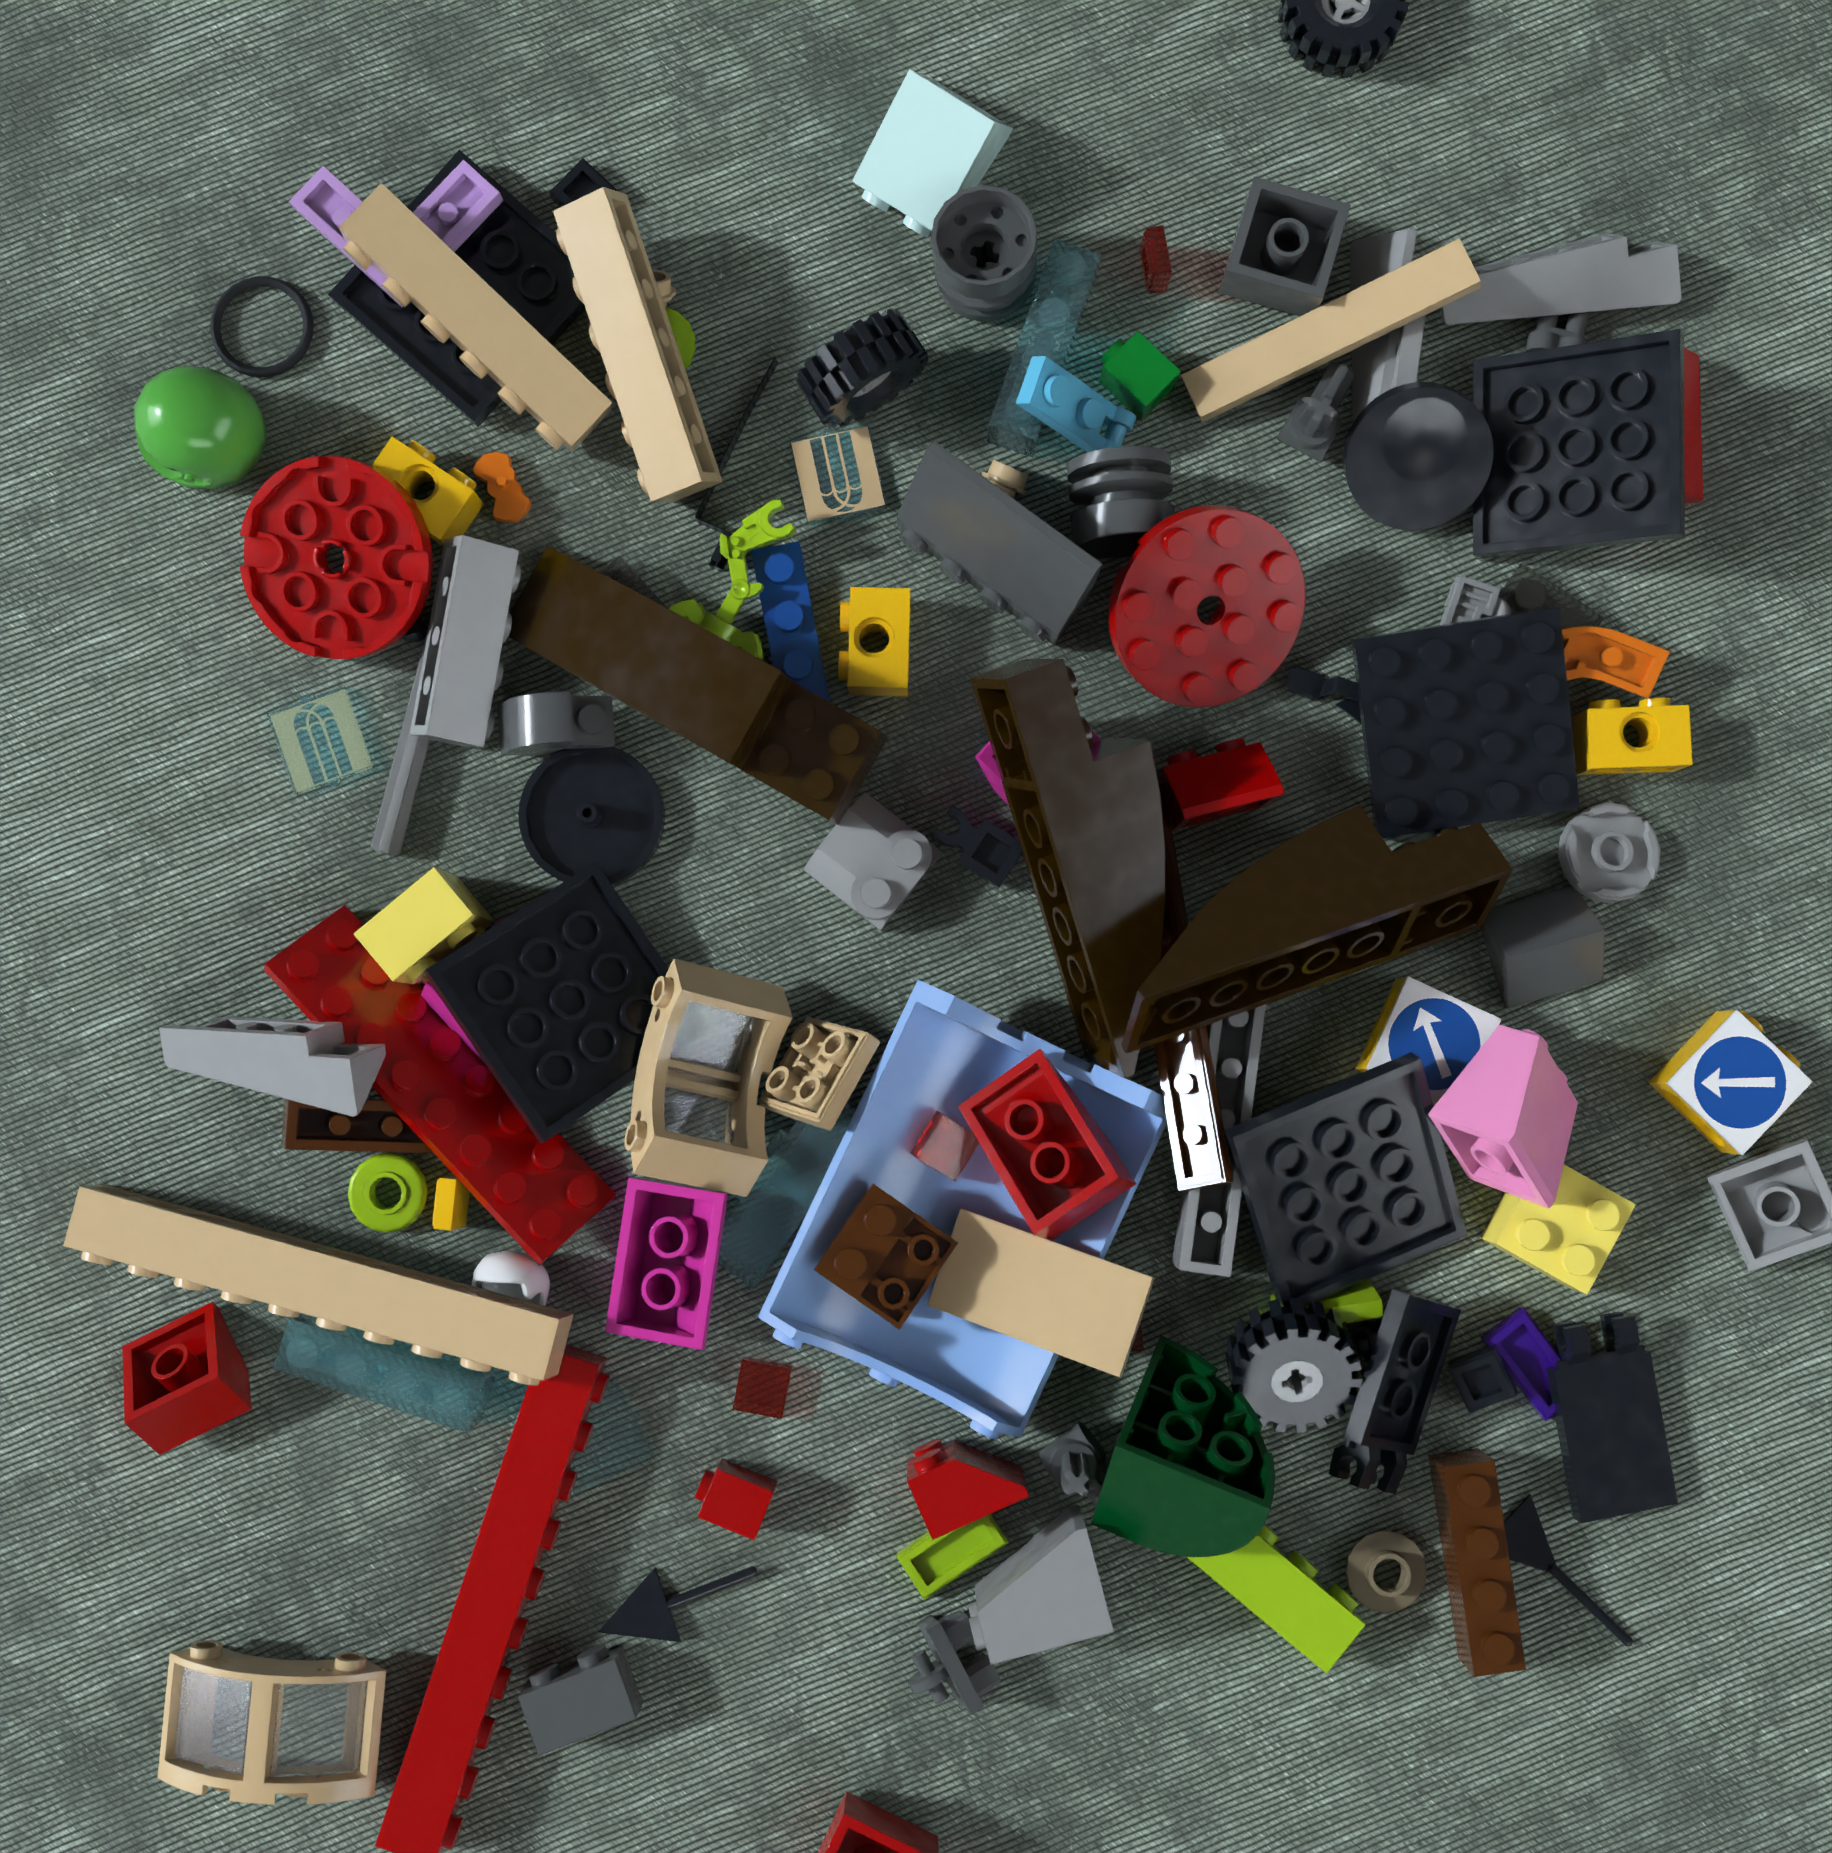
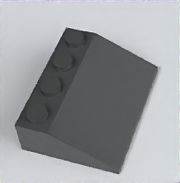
[897,440,1102,645]

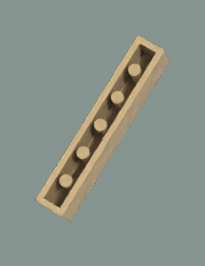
[339,183,612,453]
[553,187,723,502]

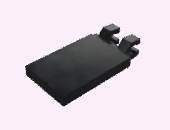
[1328,1288,1461,1494]
[1546,1311,1678,1523]

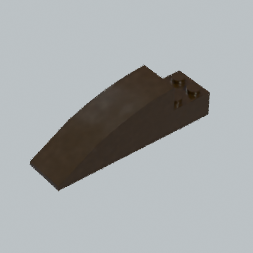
[508,546,888,825]
[970,659,1165,1078]
[1121,805,1513,1054]

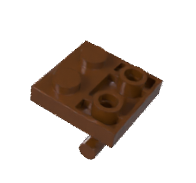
[814,1183,958,1330]

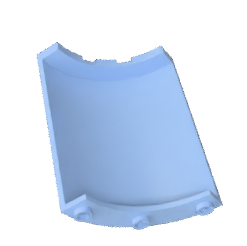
[758,980,1167,1440]

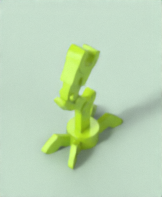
[669,499,797,661]

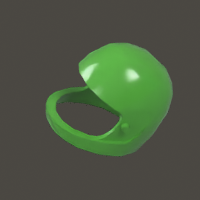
[134,366,267,490]

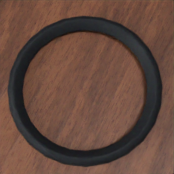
[210,276,313,378]

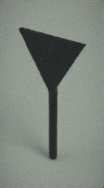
[1504,1494,1633,1646]

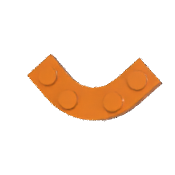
[1562,625,1670,699]

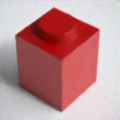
[694,1459,778,1541]

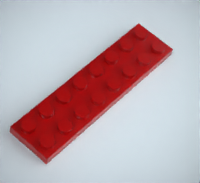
[264,905,616,1266]

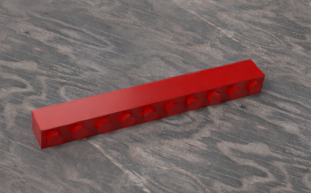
[375,1345,610,1853]

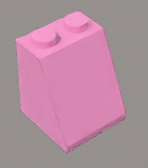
[1428,1025,1578,1209]

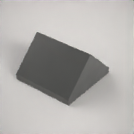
[1480,885,1605,1008]

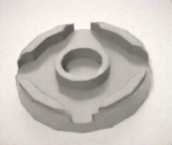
[1558,802,1661,904]

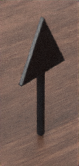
[598,1566,758,1642]

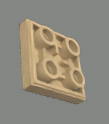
[758,1016,880,1131]

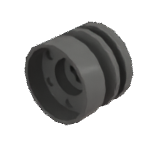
[931,185,1037,322]
[1067,446,1175,558]

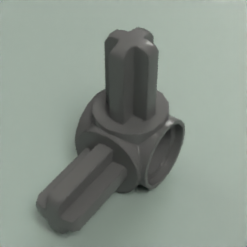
[1277,362,1354,462]
[1039,1421,1107,1506]

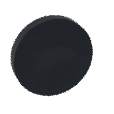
[1343,382,1493,530]
[518,747,665,885]

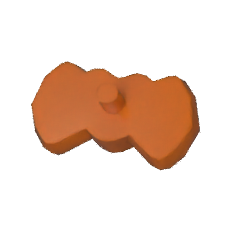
[473,452,532,524]

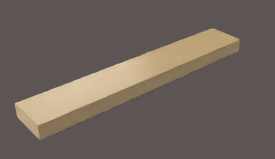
[1181,238,1481,423]

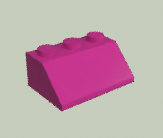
[605,1176,728,1350]

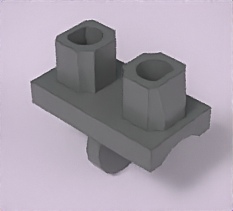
[908,1610,1001,1715]

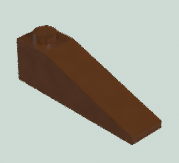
[281,1098,433,1153]

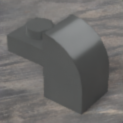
[497,691,615,756]

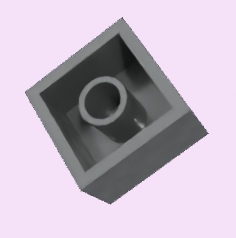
[1218,176,1351,316]

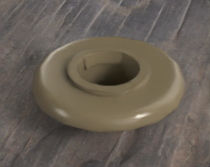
[1346,1530,1427,1613]

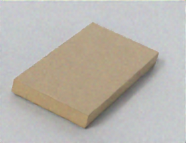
[927,1208,1155,1378]

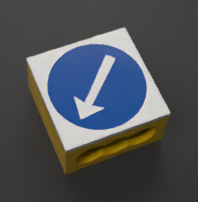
[1355,976,1502,1105]
[1648,1010,1813,1155]

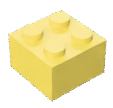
[354,867,495,984]
[1480,1164,1636,1295]

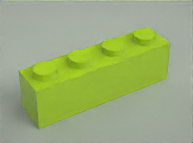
[1187,1524,1365,1674]

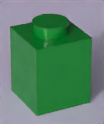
[1099,331,1181,422]

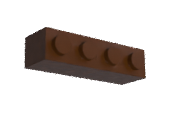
[1428,1448,1526,1677]

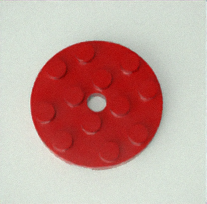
[239,456,433,660]
[1108,505,1305,707]

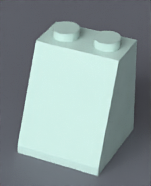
[852,69,1013,237]

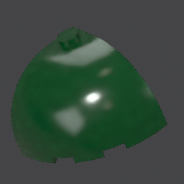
[1091,1335,1275,1557]

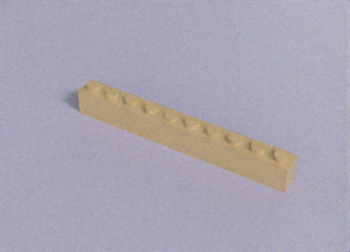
[63,1184,574,1386]

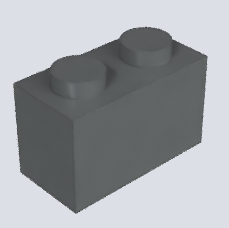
[518,1644,643,1756]

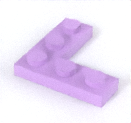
[289,160,504,307]

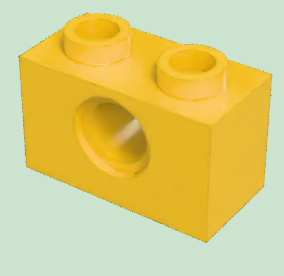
[372,436,484,546]
[838,587,911,697]
[1572,697,1693,775]

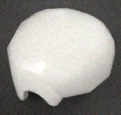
[471,1250,550,1306]

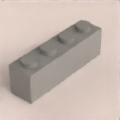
[409,535,521,747]

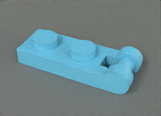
[1016,356,1136,452]

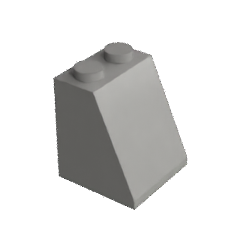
[968,1505,1114,1665]

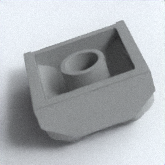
[803,792,943,931]
[1706,1138,1832,1272]

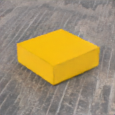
[432,1175,470,1231]

